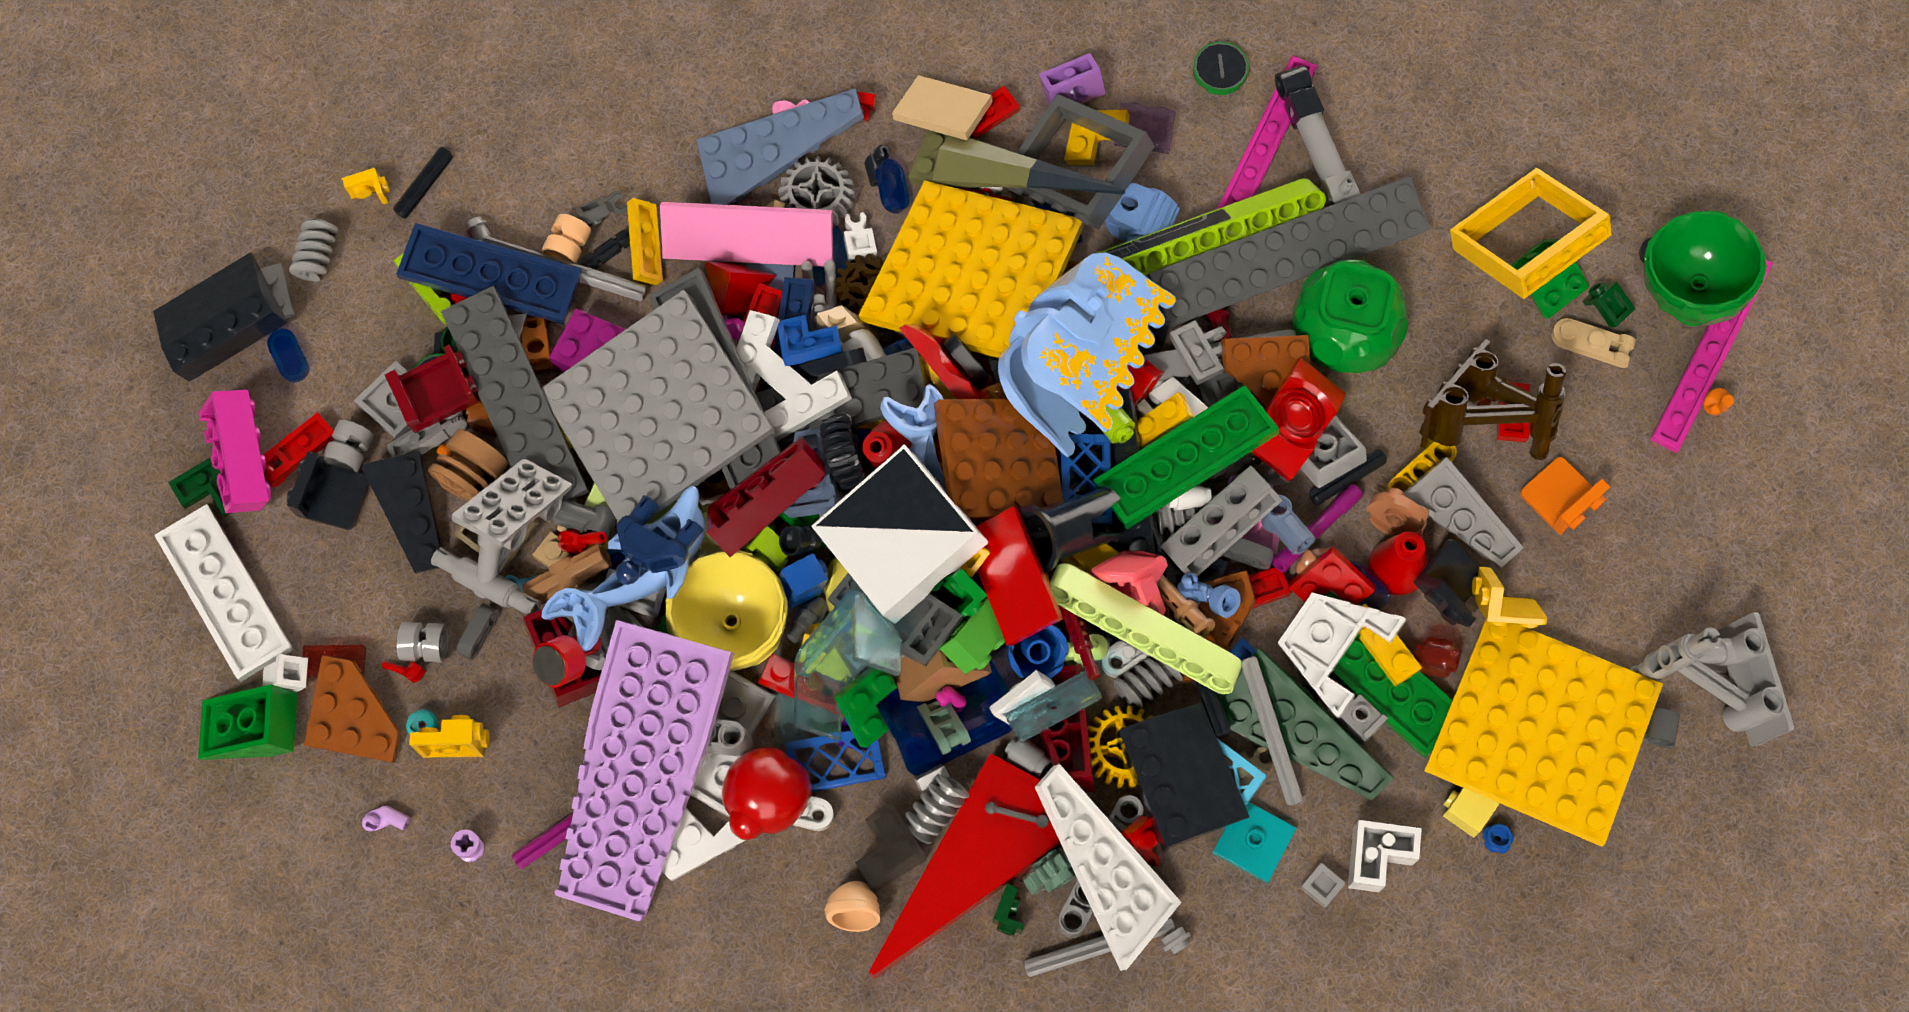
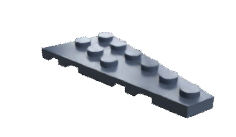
[696,89,864,205]

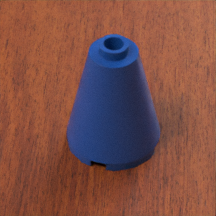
[1006,625,1068,679]

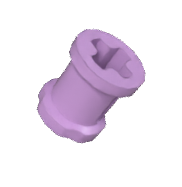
[451,829,484,862]

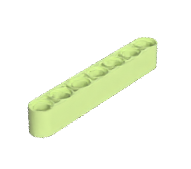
[1049,563,1242,694]

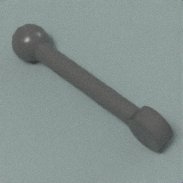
[985,802,1049,828]

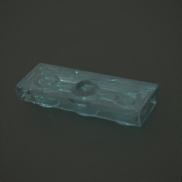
[1005,671,1102,742]

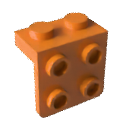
[1520,457,1610,536]

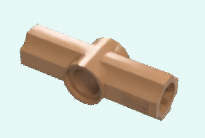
[522,544,612,605]

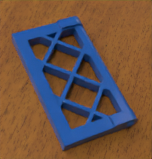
[1059,434,1113,526]
[785,730,886,792]

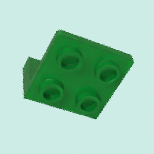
[1511,239,1589,319]

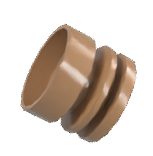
[428,429,509,502]

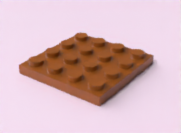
[934,399,1063,520]

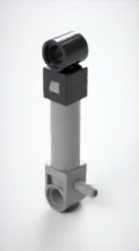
[1275,65,1361,207]

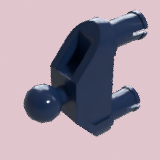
[616,495,704,585]

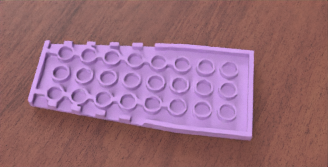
[555,620,734,921]

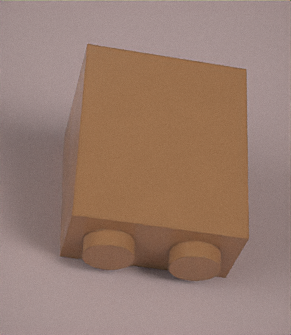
[892,619,992,702]

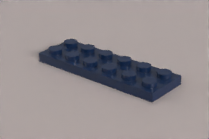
[396,223,582,324]

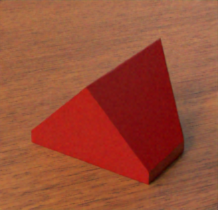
[705,262,776,316]

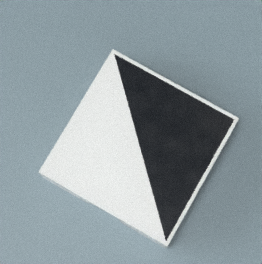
[812,445,988,624]

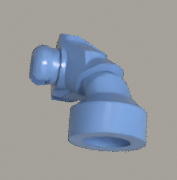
[1177,573,1241,618]

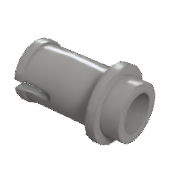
[466,217,492,241]

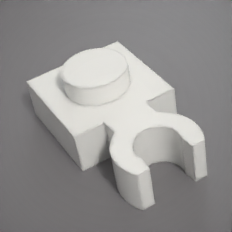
[844,212,877,261]

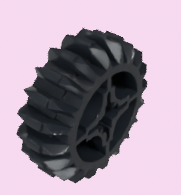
[820,413,871,494]

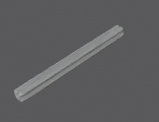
[483,236,646,301]

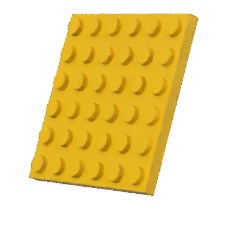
[859,180,1084,358]
[1424,619,1663,847]

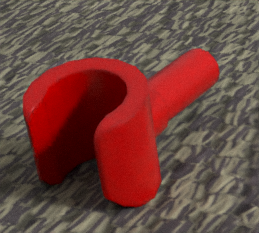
[382,661,426,683]

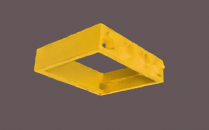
[1450,168,1612,299]

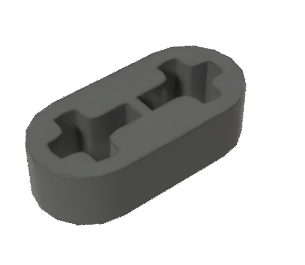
[1222,538,1275,569]
[457,603,499,660]

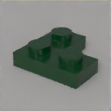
[168,457,231,517]

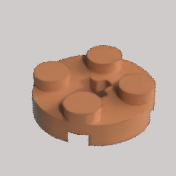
[1367,488,1429,537]

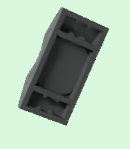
[828,573,963,666]

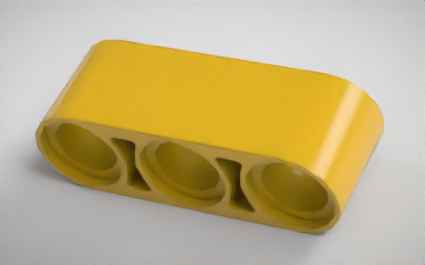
[1385,441,1457,492]

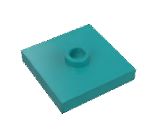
[1212,802,1297,883]

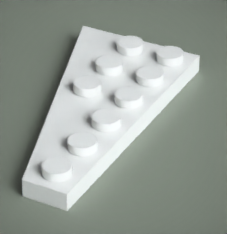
[1035,764,1181,971]

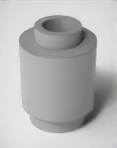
[1004,736,1051,779]

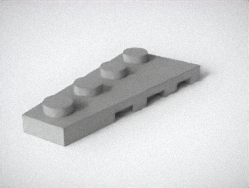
[1404,457,1524,567]

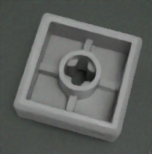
[1301,415,1367,488]

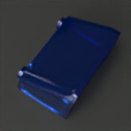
[876,660,1018,775]

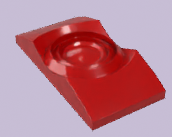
[899,323,983,399]
[1251,357,1346,481]

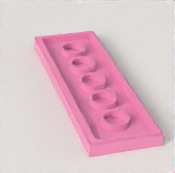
[660,202,833,267]

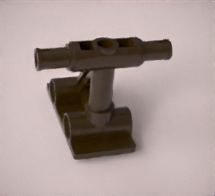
[1419,339,1567,460]

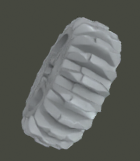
[778,156,855,226]

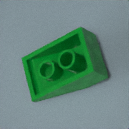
[198,684,297,760]

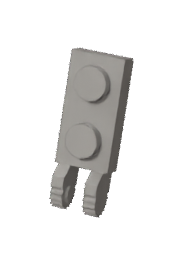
[387,411,468,458]

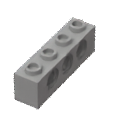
[1161,466,1283,576]

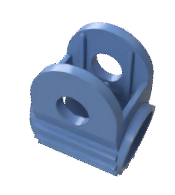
[1105,183,1180,243]

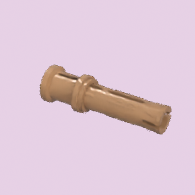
[1157,574,1216,638]

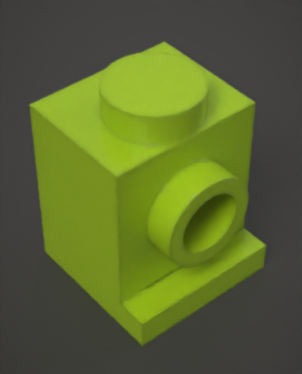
[740,526,789,572]

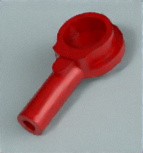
[558,529,607,555]

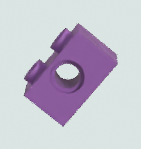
[1039,53,1106,105]

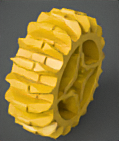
[1088,705,1153,788]

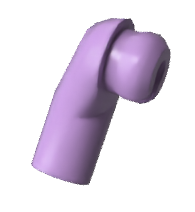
[362,806,411,832]

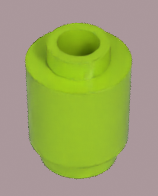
[1101,406,1135,443]

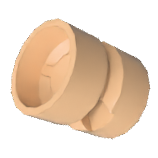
[541,214,591,264]

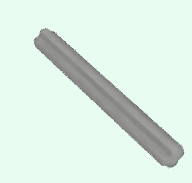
[1241,656,1303,805]
[1024,916,1175,977]

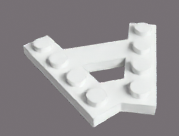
[737,310,852,441]

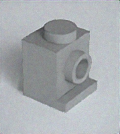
[1336,694,1388,746]

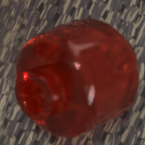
[1414,636,1461,678]

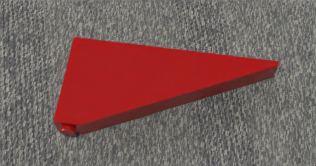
[869,753,1062,979]

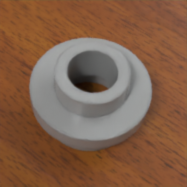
[1161,927,1192,954]

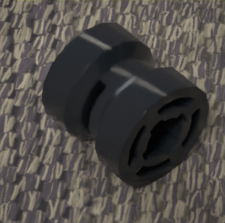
[779,526,822,556]

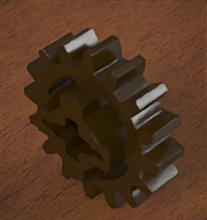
[834,254,883,312]

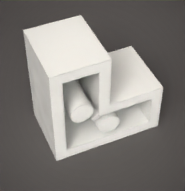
[1348,820,1422,892]

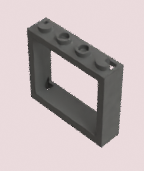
[1007,94,1155,230]

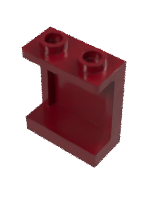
[384,345,479,433]

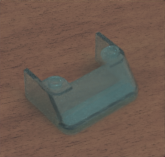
[794,590,902,741]

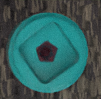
[406,709,438,735]

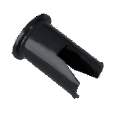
[1019,486,1124,573]

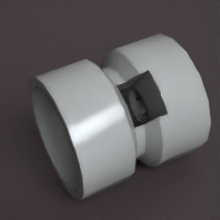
[322,420,374,472]
[397,621,449,663]

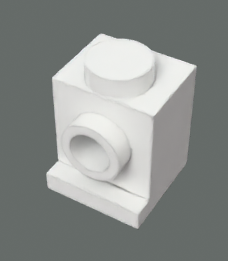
[262,654,308,693]

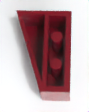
[523,609,602,708]

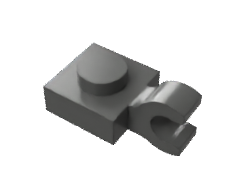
[575,191,627,226]

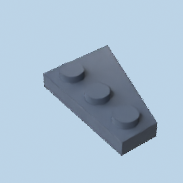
[784,428,840,518]

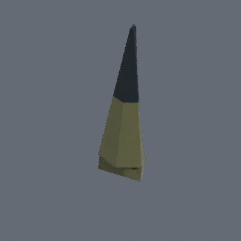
[908,130,1125,195]

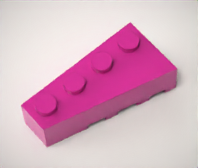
[198,390,271,513]

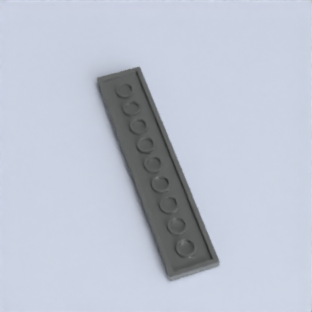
[1147,176,1431,328]

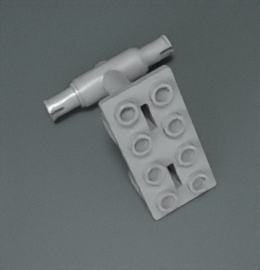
[431,459,572,615]
[1630,612,1794,746]

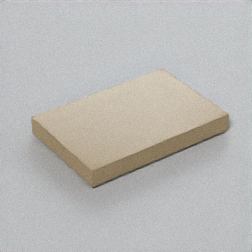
[892,75,993,140]

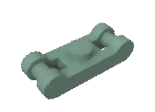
[917,700,971,755]

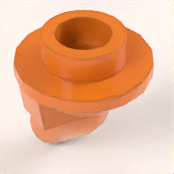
[1703,388,1734,415]

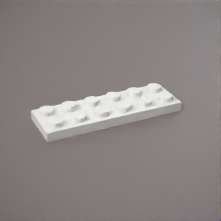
[154,504,294,682]

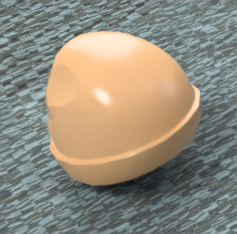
[824,881,880,932]

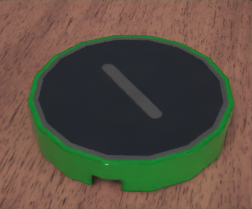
[1193,42,1249,95]

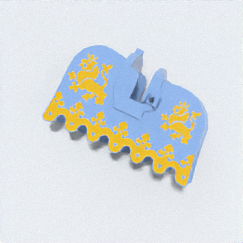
[998,252,1176,457]

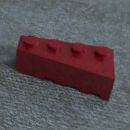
[706,437,825,557]
[1021,665,1095,792]

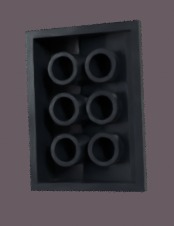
[153,252,288,381]
[1116,702,1250,851]

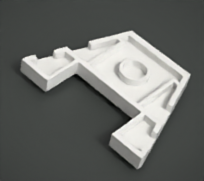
[1278,593,1406,719]
[662,808,746,881]

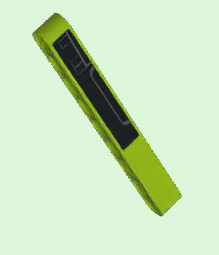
[1086,178,1326,276]

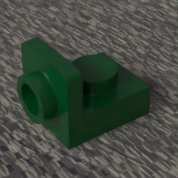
[1582,282,1636,328]
[992,884,1025,936]

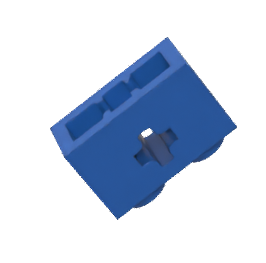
[779,553,829,610]

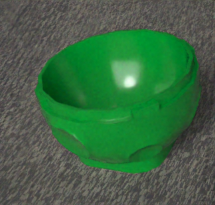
[1644,210,1767,326]
[1292,260,1408,373]

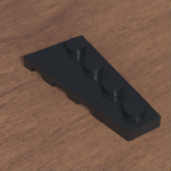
[360,451,442,574]

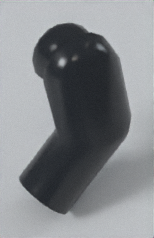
[864,145,891,187]

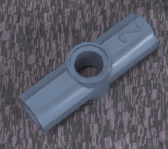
[1260,474,1315,555]

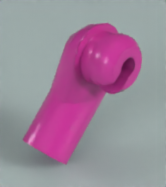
[935,686,966,712]

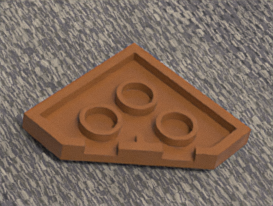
[1221,335,1310,408]
[1163,570,1256,683]
[304,655,402,763]

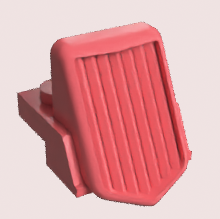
[1088,551,1168,615]

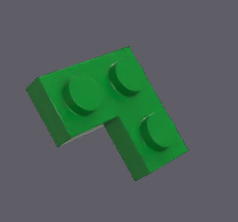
[833,661,897,748]

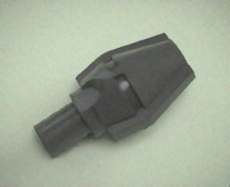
[787,597,828,643]

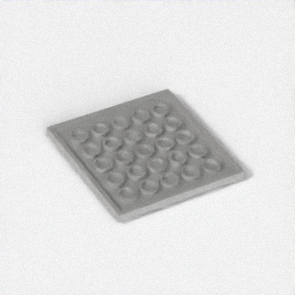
[541,290,775,521]

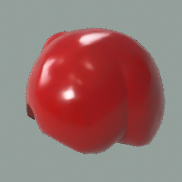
[721,747,812,840]

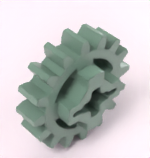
[1024,847,1076,895]

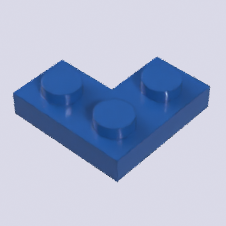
[778,315,843,366]

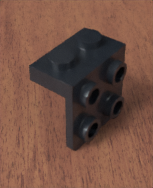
[287,451,370,530]
[1414,539,1479,627]

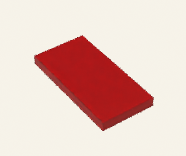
[976,506,1063,646]

